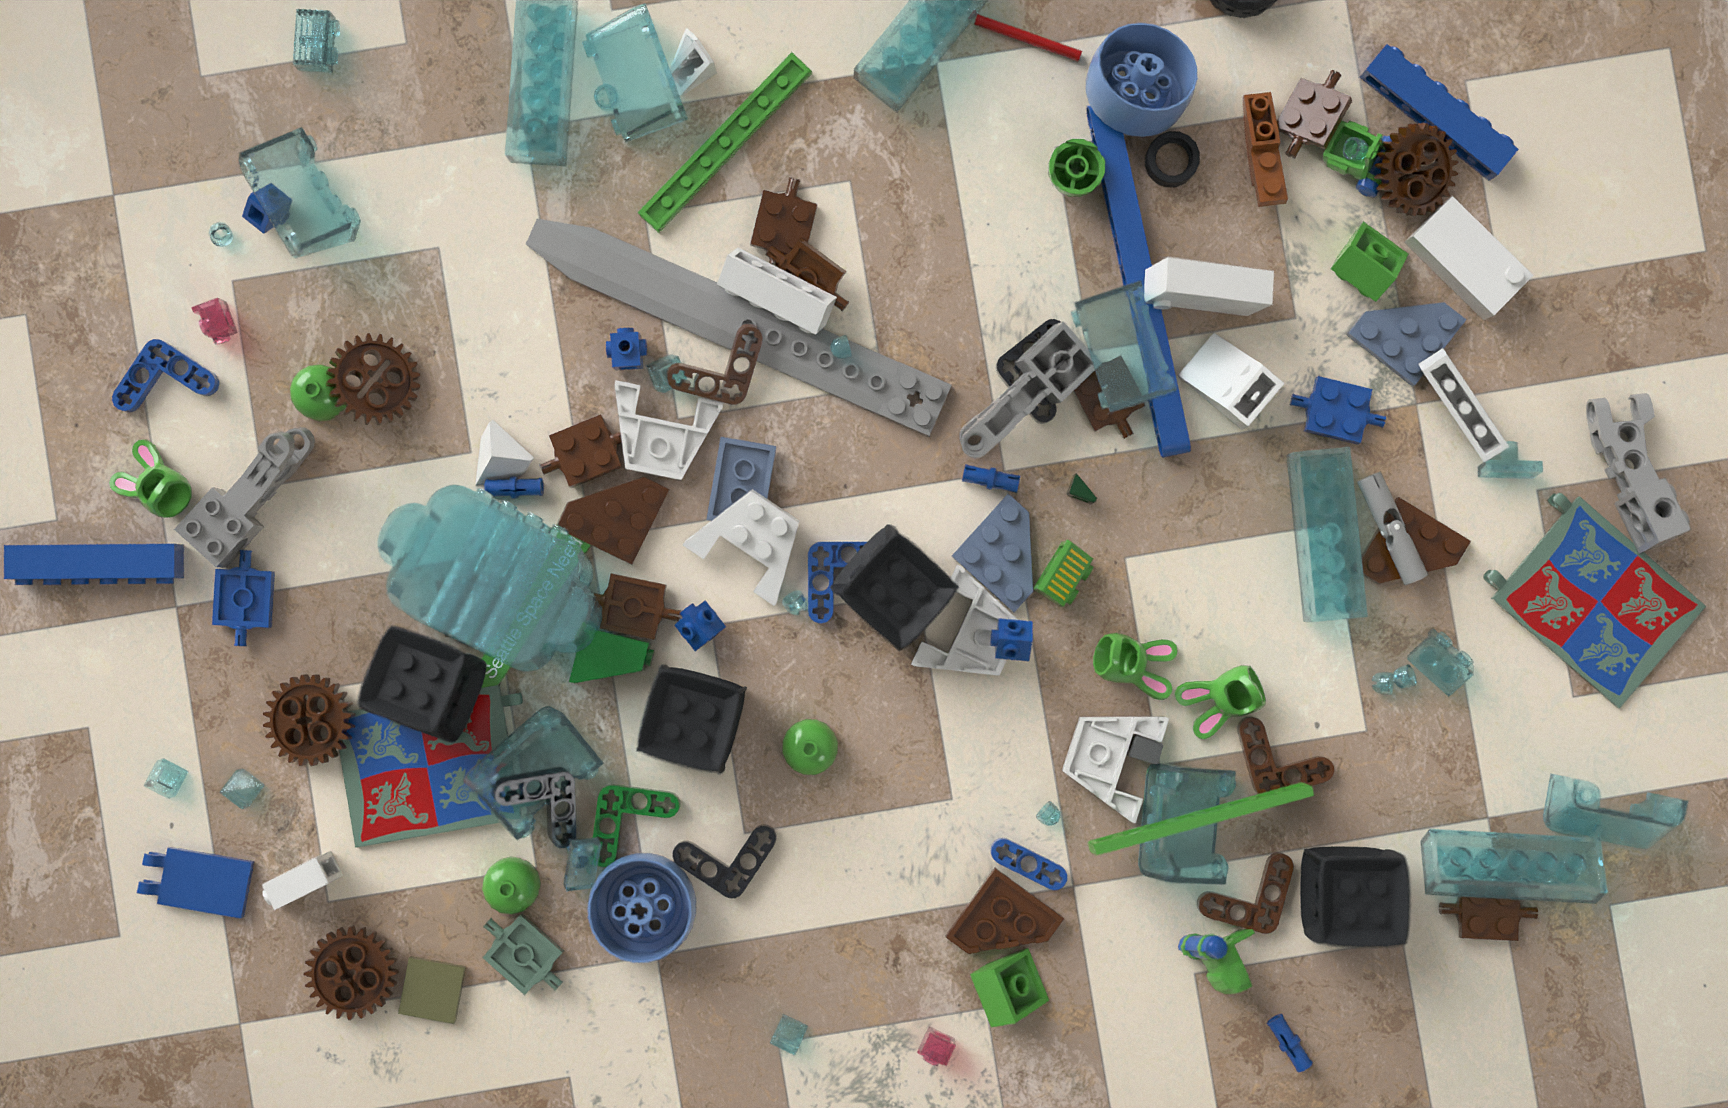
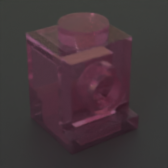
[191,298,238,344]
[917,1026,956,1066]

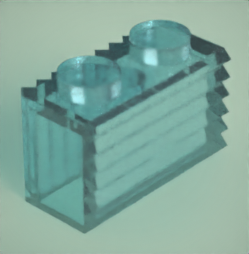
[293,8,340,73]

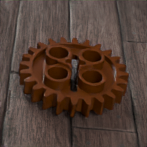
[1374,123,1459,216]
[326,333,421,425]
[263,674,356,766]
[304,925,399,1020]

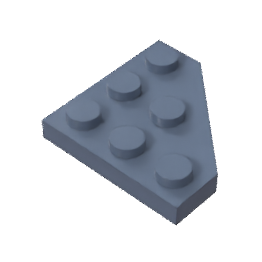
[1346,302,1466,386]
[952,494,1033,613]

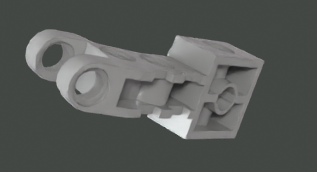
[959,321,1101,458]
[1586,393,1691,554]
[174,427,315,568]

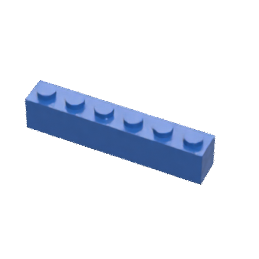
[1359,44,1519,181]
[4,544,184,585]

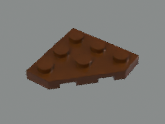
[555,476,670,565]
[1353,497,1471,584]
[945,867,1064,954]

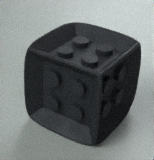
[830,524,959,651]
[358,625,487,743]
[636,664,747,774]
[1300,846,1410,948]

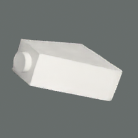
[262,851,343,910]

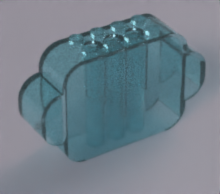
[378,485,602,672]

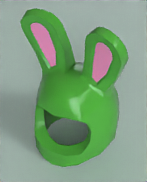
[109,440,192,518]
[1093,633,1178,700]
[1175,665,1266,739]

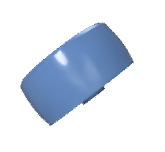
[1086,23,1197,137]
[588,853,696,963]

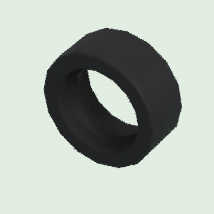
[1145,131,1200,187]

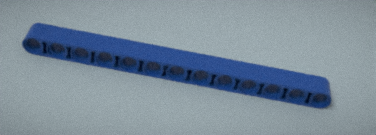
[1086,105,1191,458]

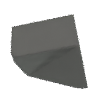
[1127,734,1164,764]

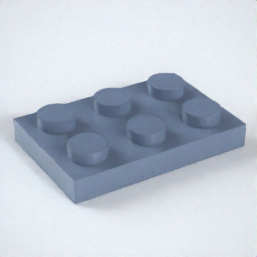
[706,437,777,521]

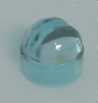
[1343,137,1369,161]
[209,222,233,247]
[830,335,852,359]
[782,590,807,615]
[1392,664,1417,688]
[1372,672,1394,695]
[1036,801,1060,826]

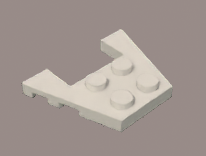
[615,380,724,480]
[683,489,799,606]
[911,565,1018,676]
[1062,716,1169,823]

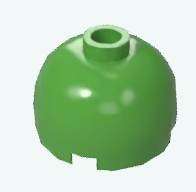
[1048,139,1105,197]
[290,365,346,421]
[782,719,838,775]
[482,856,541,914]

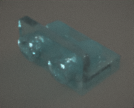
[1407,628,1474,697]

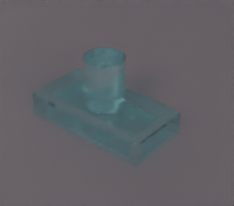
[1477,441,1543,479]
[563,837,601,892]

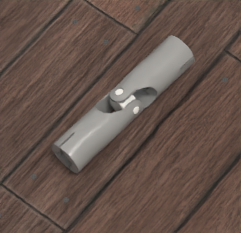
[1357,471,1428,585]

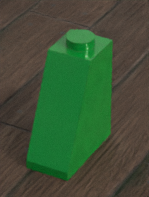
[569,627,655,683]

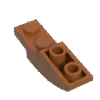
[1243,92,1288,207]

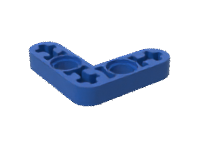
[112,339,219,412]
[808,542,867,623]

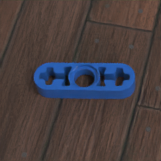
[990,838,1067,890]

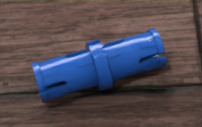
[962,464,1021,493]
[484,476,544,499]
[1267,1014,1313,1073]

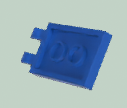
[137,847,254,919]

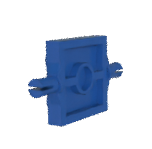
[1290,376,1386,445]
[212,550,275,646]

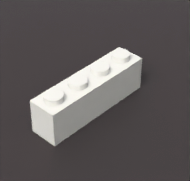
[717,248,837,334]
[1418,348,1509,462]

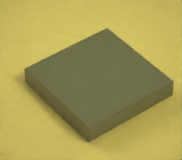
[398,956,466,1024]

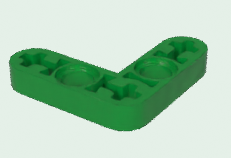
[591,784,681,867]

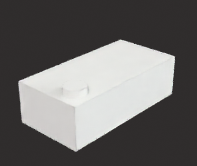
[1404,196,1534,320]
[1144,257,1274,316]

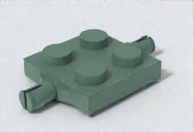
[482,914,564,995]

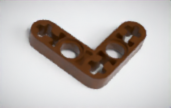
[666,324,763,405]
[1237,717,1335,794]
[1197,852,1294,934]

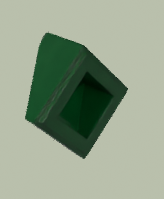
[1066,473,1097,504]

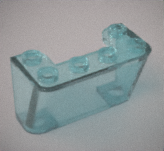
[238,127,361,259]

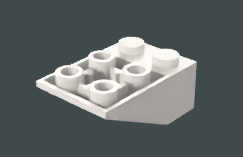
[1178,333,1285,430]

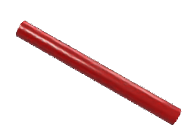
[974,14,1082,62]

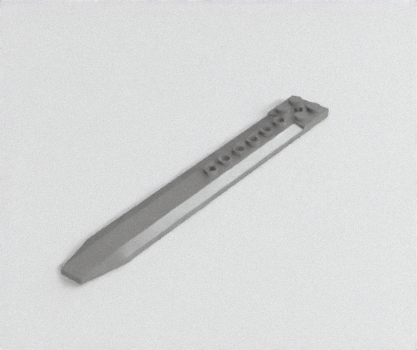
[526,219,952,437]

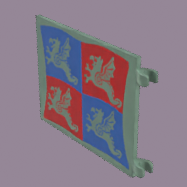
[1483,493,1706,708]
[339,685,540,848]

